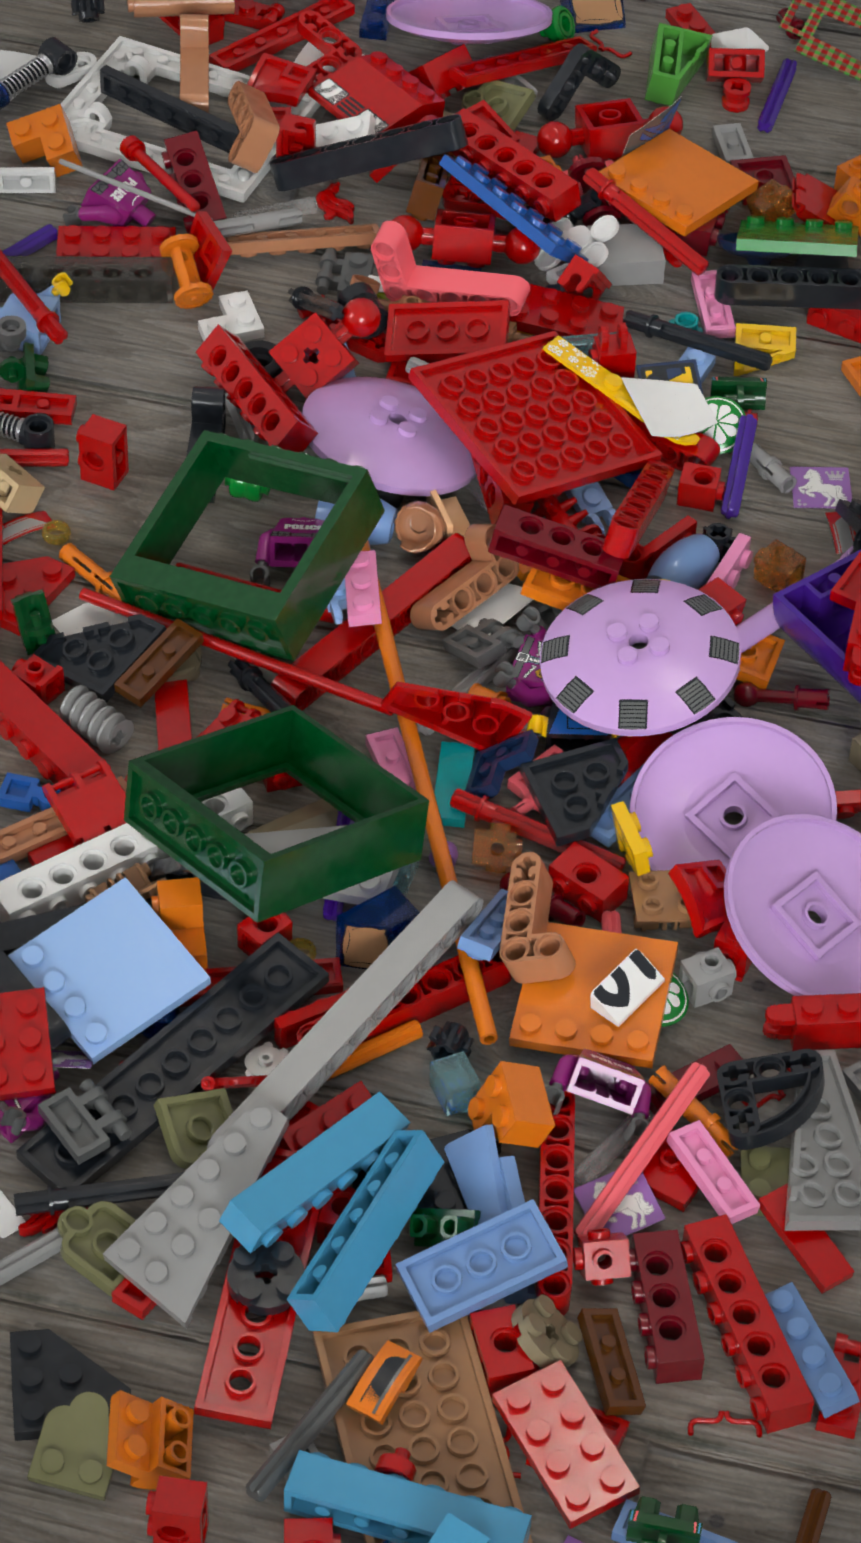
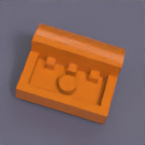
[106,1390,194,1490]

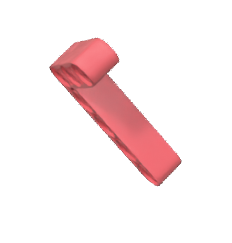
[371,221,530,316]

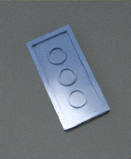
[395,1199,568,1333]

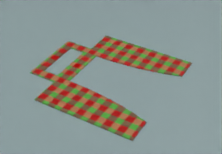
[779,0,861,81]

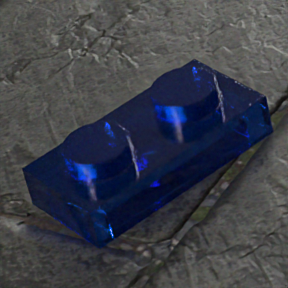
[359,0,395,41]

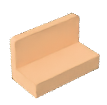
[426,490,470,543]

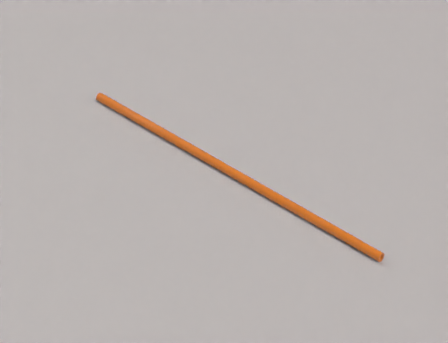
[361,540,498,1045]

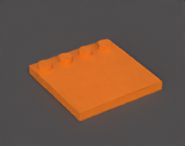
[599,129,759,237]
[509,922,678,1069]

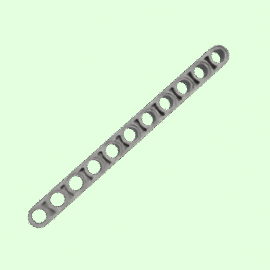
[207,880,484,1149]

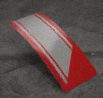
[3,511,55,546]
[825,512,856,554]

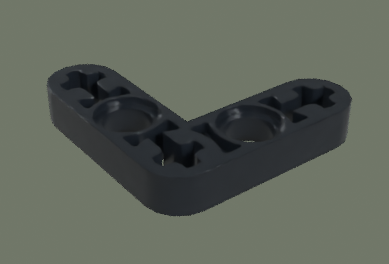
[537,43,621,121]

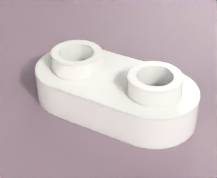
[45,52,97,88]

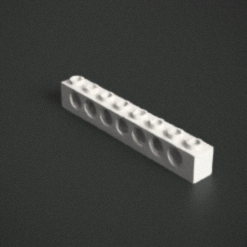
[0,788,253,922]

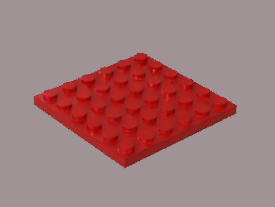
[408,331,663,506]

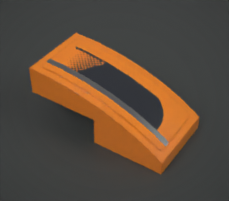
[346,1340,423,1425]

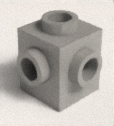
[679,947,737,1008]

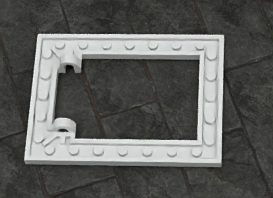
[61,36,320,203]

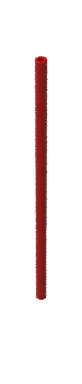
[79,588,394,716]

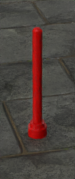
[120,135,200,212]

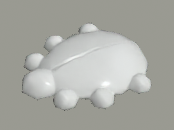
[244,1042,289,1076]

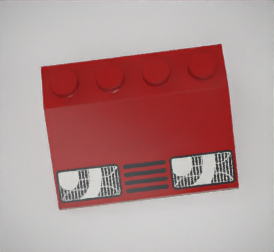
[308,51,445,133]

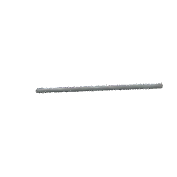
[59,159,213,220]

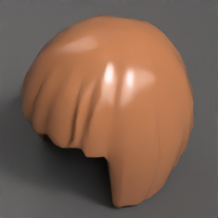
[394,501,446,554]

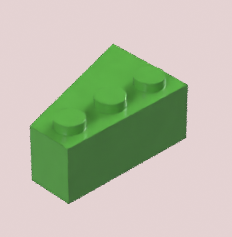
[645,23,713,106]

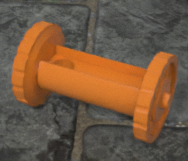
[159,234,214,309]

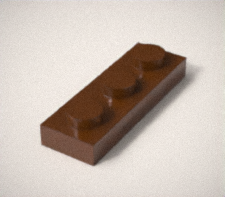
[114,618,204,708]
[577,1308,646,1415]

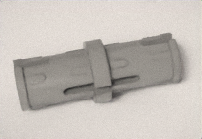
[750,443,797,493]

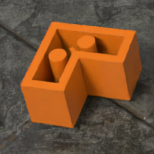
[6,104,83,178]
[151,877,208,969]
[468,1061,555,1148]

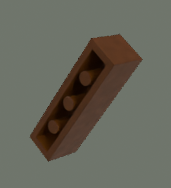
[406,152,454,221]

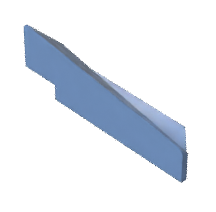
[444,1124,536,1304]

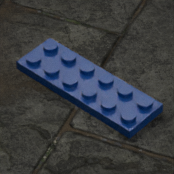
[439,154,589,263]

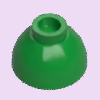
[539,5,575,42]

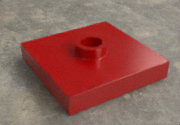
[643,1129,700,1212]

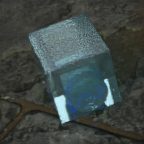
[429,1051,481,1117]

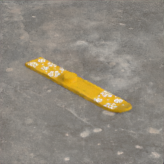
[542,335,700,446]

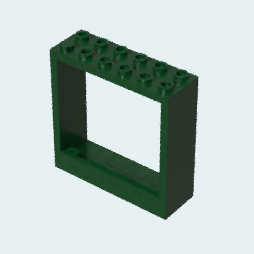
[109,430,385,661]
[124,705,429,923]

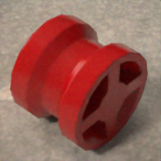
[722,78,751,113]

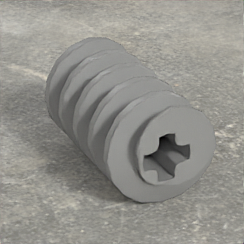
[59,685,134,754]

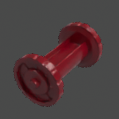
[568,157,621,227]

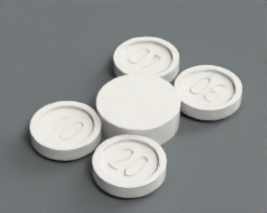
[534,215,619,271]

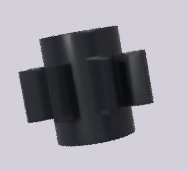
[71,0,105,23]
[703,523,736,562]
[427,1021,474,1067]

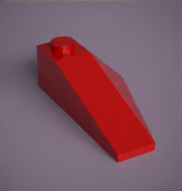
[380,681,532,751]

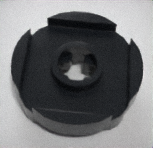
[227,1241,304,1315]

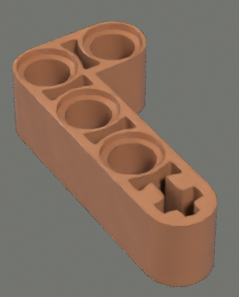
[180,14,209,113]
[228,81,280,173]
[410,524,519,631]
[499,852,576,984]

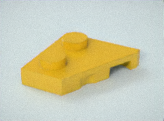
[733,323,796,376]
[611,801,653,877]

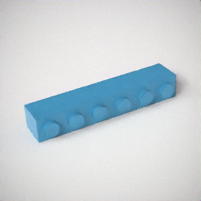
[219,1091,411,1254]
[287,1130,444,1332]
[284,1450,532,1543]

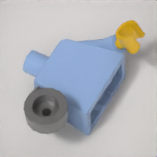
[0,272,73,355]

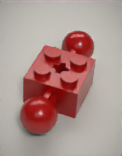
[537,98,683,161]
[392,209,541,268]
[269,298,381,399]

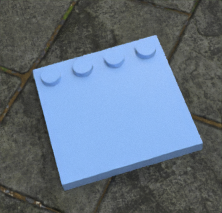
[8,877,211,1065]

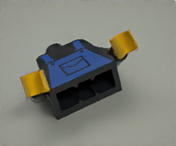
[527,702,632,752]

